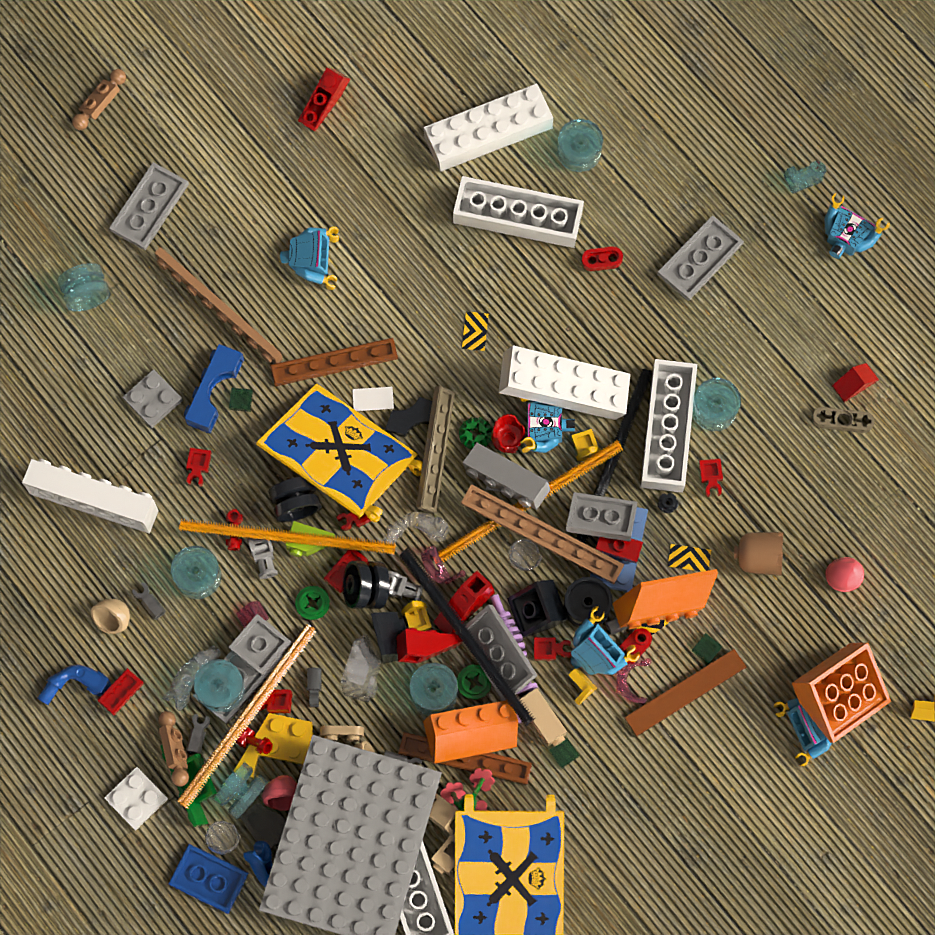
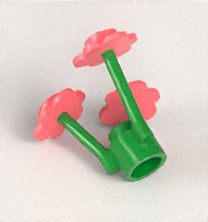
[440,768,495,810]

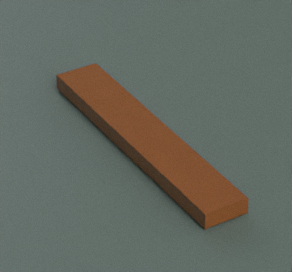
[270,338,398,387]
[624,649,746,737]
[398,732,532,785]

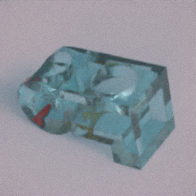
[784,161,826,194]

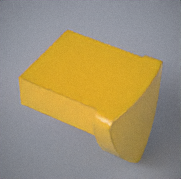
[571,429,601,462]
[401,601,432,631]
[569,668,597,706]
[910,694,935,722]

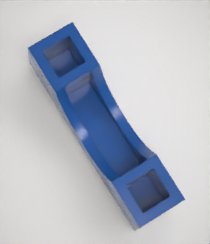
[184,344,244,434]

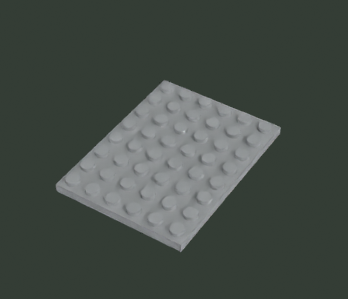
[259,735,442,935]

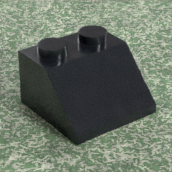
[507,580,568,638]
[371,612,406,664]

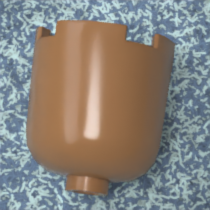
[734,532,783,576]

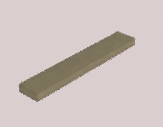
[416,386,455,514]

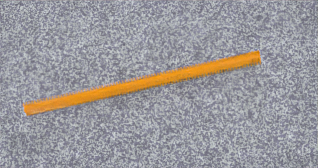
[436,440,623,562]
[179,518,396,554]
[177,624,316,808]

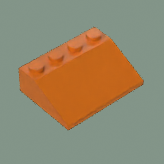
[612,569,718,629]
[792,643,891,743]

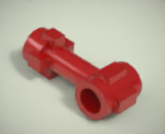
[226,509,243,551]
[235,726,273,754]

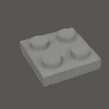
[123,369,183,428]
[229,614,291,676]

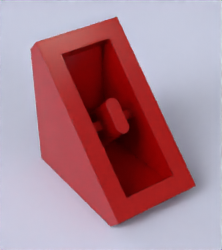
[832,363,879,403]

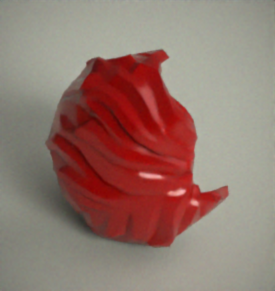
[491,414,525,453]

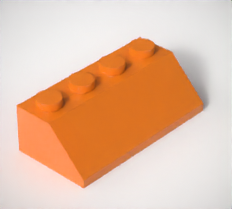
[423,700,518,764]

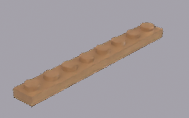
[155,247,283,364]
[461,484,624,585]

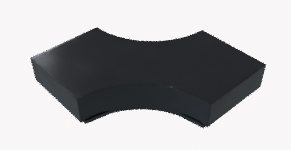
[385,397,432,437]

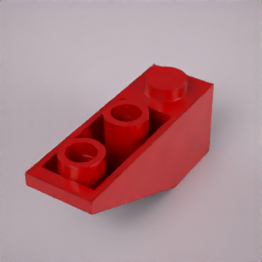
[298,67,350,131]
[433,571,495,633]
[396,628,463,664]

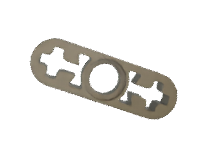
[812,407,875,433]

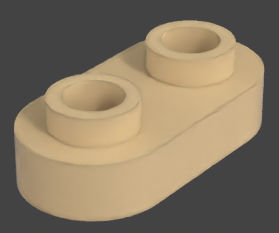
[320,726,364,742]

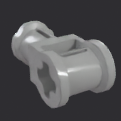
[248,539,278,579]
[388,570,424,601]

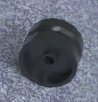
[268,477,322,523]
[342,561,390,609]
[564,577,612,628]

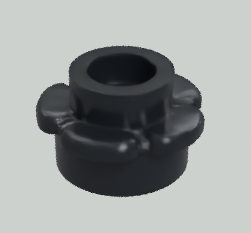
[657,493,679,514]

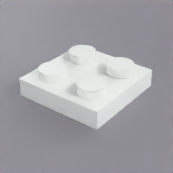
[105,767,168,830]

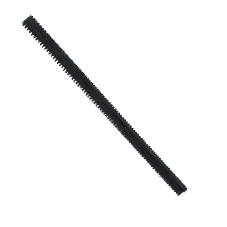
[576,369,652,544]
[399,547,535,726]

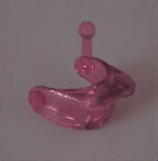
[421,545,466,585]
[616,658,652,703]

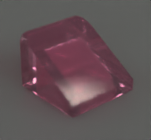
[236,601,269,629]

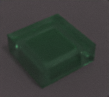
[229,388,253,412]
[692,633,723,664]
[549,738,580,769]

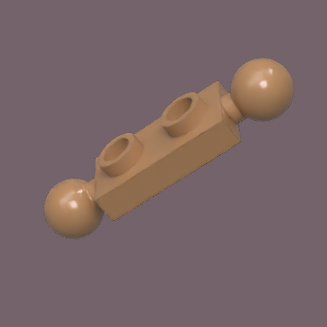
[72,69,126,130]
[158,711,189,787]

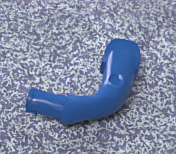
[37,664,111,705]
[243,841,273,888]

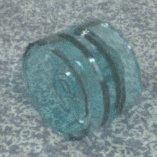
[557,119,603,172]
[57,263,111,311]
[692,378,741,431]
[171,546,222,599]
[194,659,245,713]
[410,663,458,715]
[212,761,268,820]

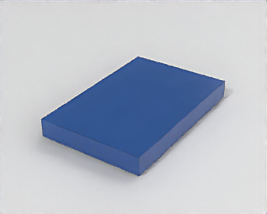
[168,844,249,914]

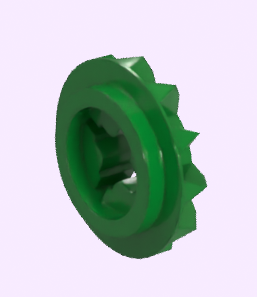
[459,417,492,450]
[295,586,330,621]
[457,665,492,700]

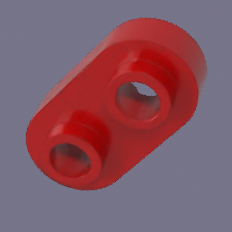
[581,246,623,271]
[619,628,652,667]

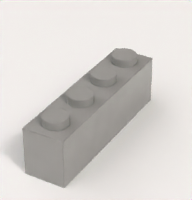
[463,443,550,510]

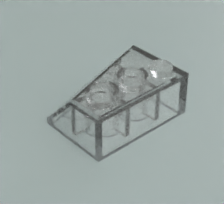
[341,634,382,703]

